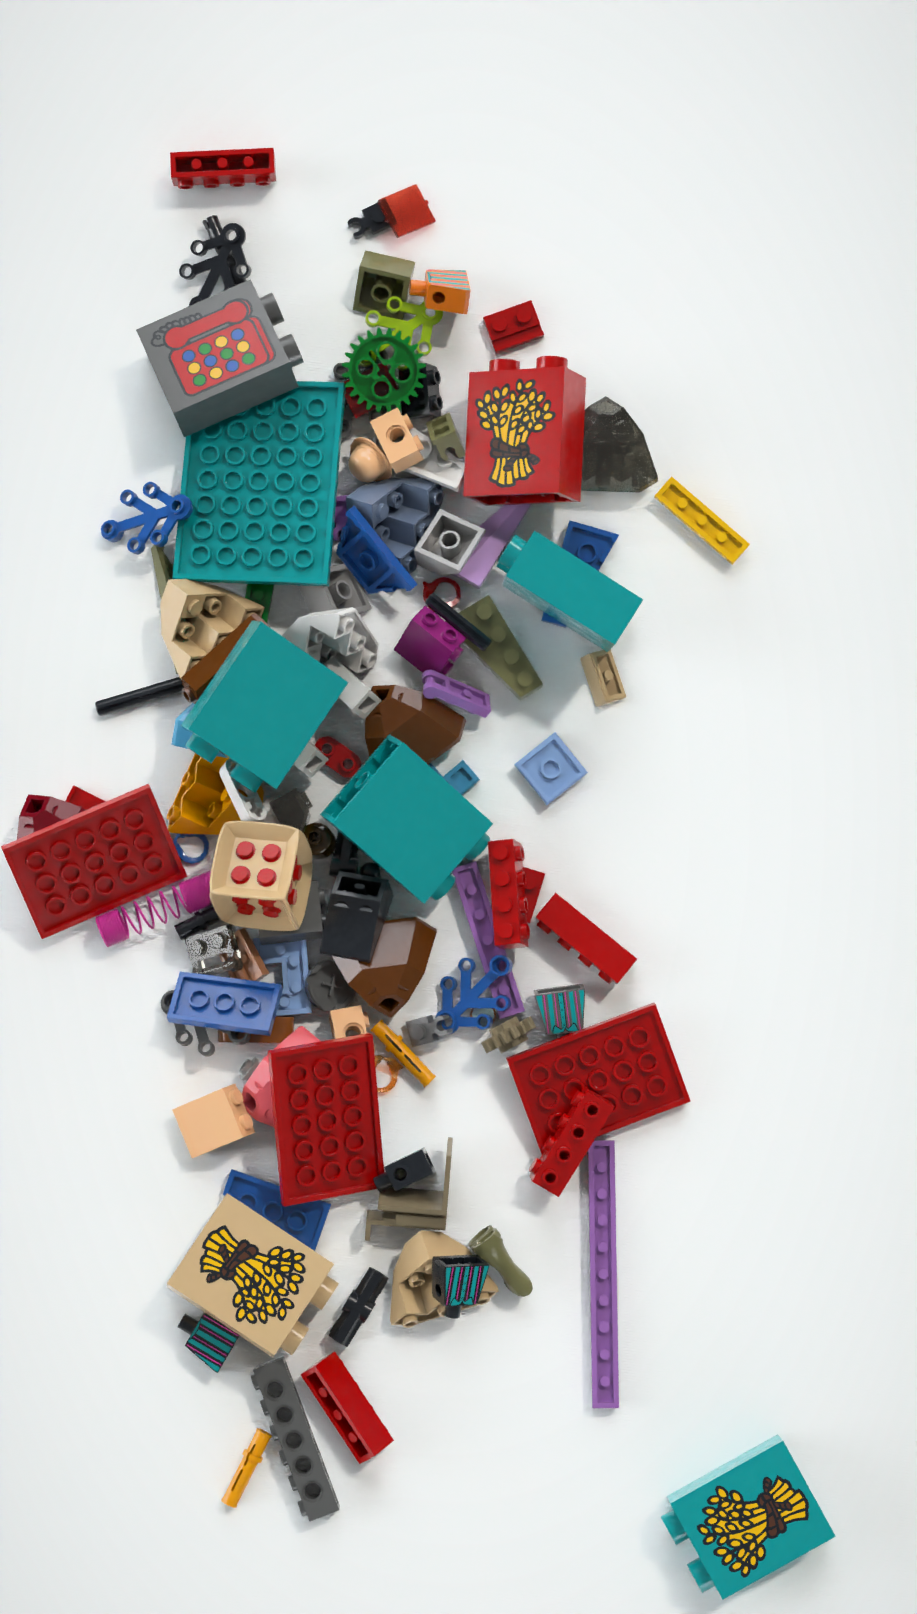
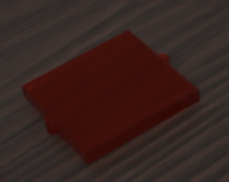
[377,184,436,239]

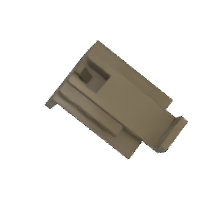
[365,1137,453,1241]

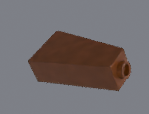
[181,613,270,704]

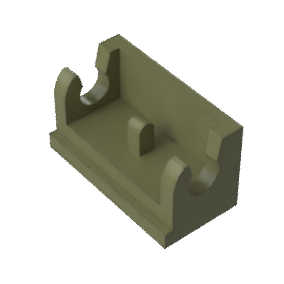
[426,412,465,461]

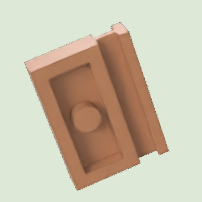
[215,928,269,981]

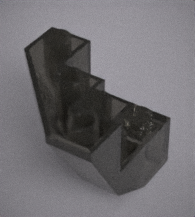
[581,396,658,493]

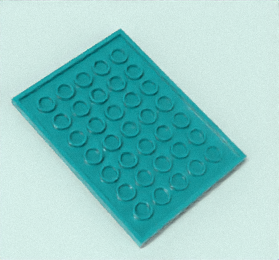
[172,381,346,587]

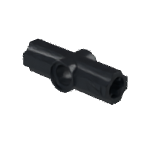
[328,1267,389,1347]

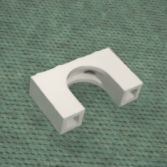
[294,656,381,779]

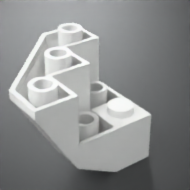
[282,607,379,673]

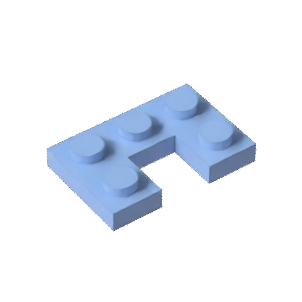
[253,938,312,1016]

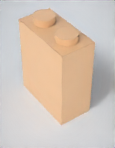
[172,1083,255,1159]

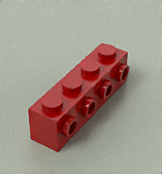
[170,147,277,189]
[488,839,530,950]
[535,892,637,985]
[529,1086,615,1197]
[300,1351,394,1464]

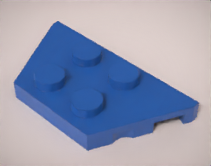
[336,506,418,594]

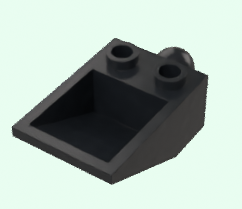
[320,862,394,963]

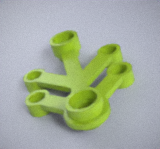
[359,296,443,371]

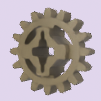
[481,1016,536,1054]

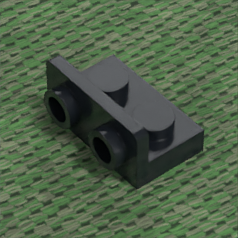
[398,363,443,420]

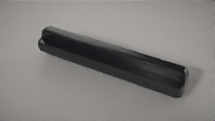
[425,593,492,651]

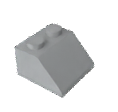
[414,509,486,575]
[298,564,372,614]

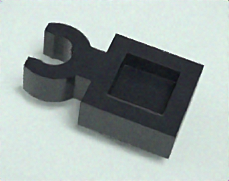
[347,199,396,239]

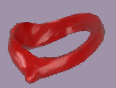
[423,577,461,613]

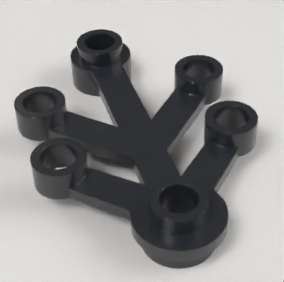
[179,223,252,306]

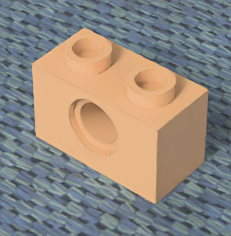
[370,407,424,474]
[328,1005,375,1053]

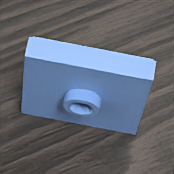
[514,732,588,805]

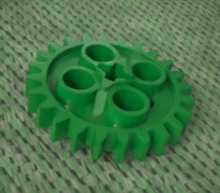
[342,327,426,413]

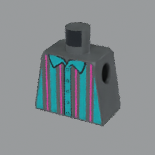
[533,984,585,1038]

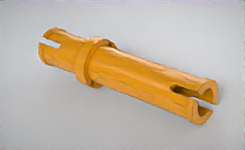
[370,1019,436,1088]
[221,1428,272,1508]

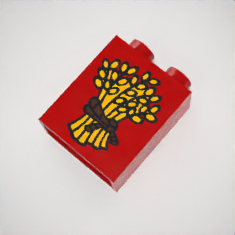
[463,356,586,506]

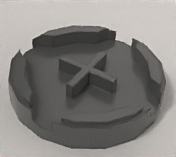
[305,959,356,1012]

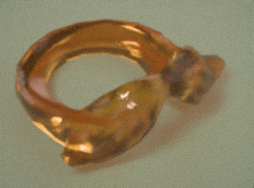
[375,1055,404,1093]

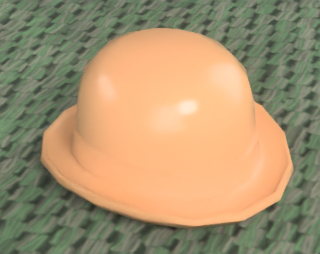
[348,437,392,483]

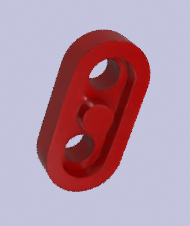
[315,736,362,778]

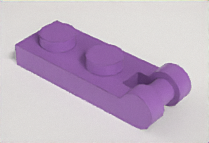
[422,670,491,718]

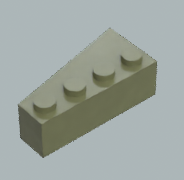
[446,595,543,701]

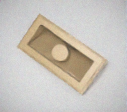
[580,649,626,707]

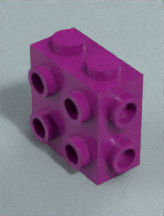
[394,605,466,676]

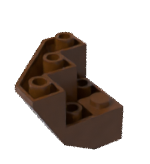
[365,685,466,765]
[332,917,437,1018]

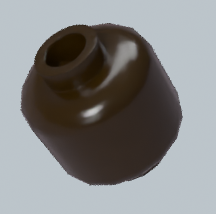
[302,822,336,859]

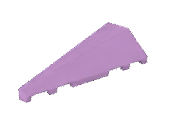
[451,504,532,589]

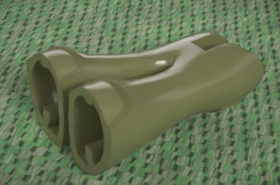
[468,1225,533,1297]

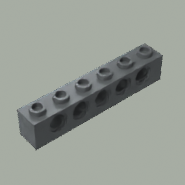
[250,1356,340,1522]

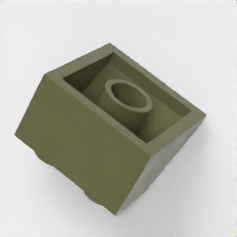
[352,250,416,320]

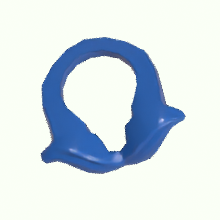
[173,833,209,864]

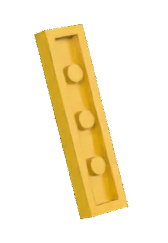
[654,476,750,565]

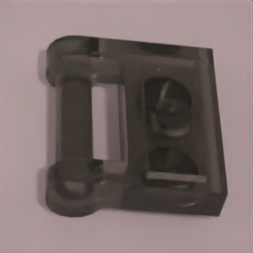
[184,924,243,976]

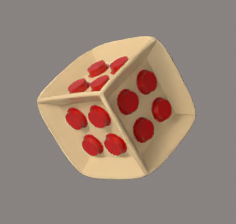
[210,821,313,931]

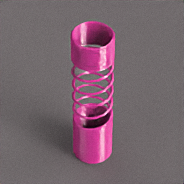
[95,870,212,948]

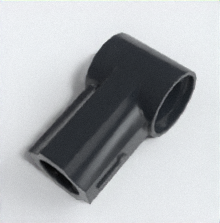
[329,831,359,877]

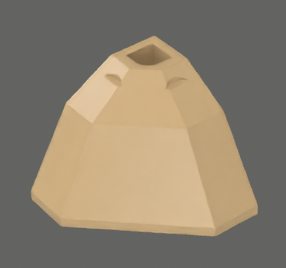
[160,579,264,679]
[390,1230,499,1328]

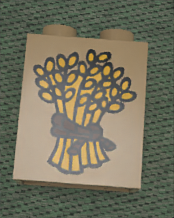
[167,1193,339,1358]

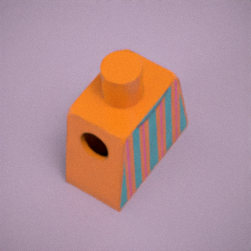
[409,269,471,314]

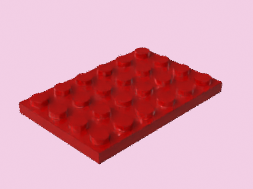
[1,783,188,939]
[506,1002,691,1155]
[268,1033,384,1207]

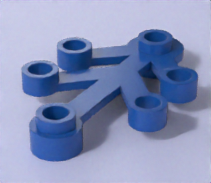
[101,481,193,555]
[435,955,513,1035]

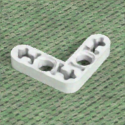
[219,759,267,822]

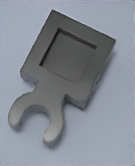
[406,1015,453,1047]

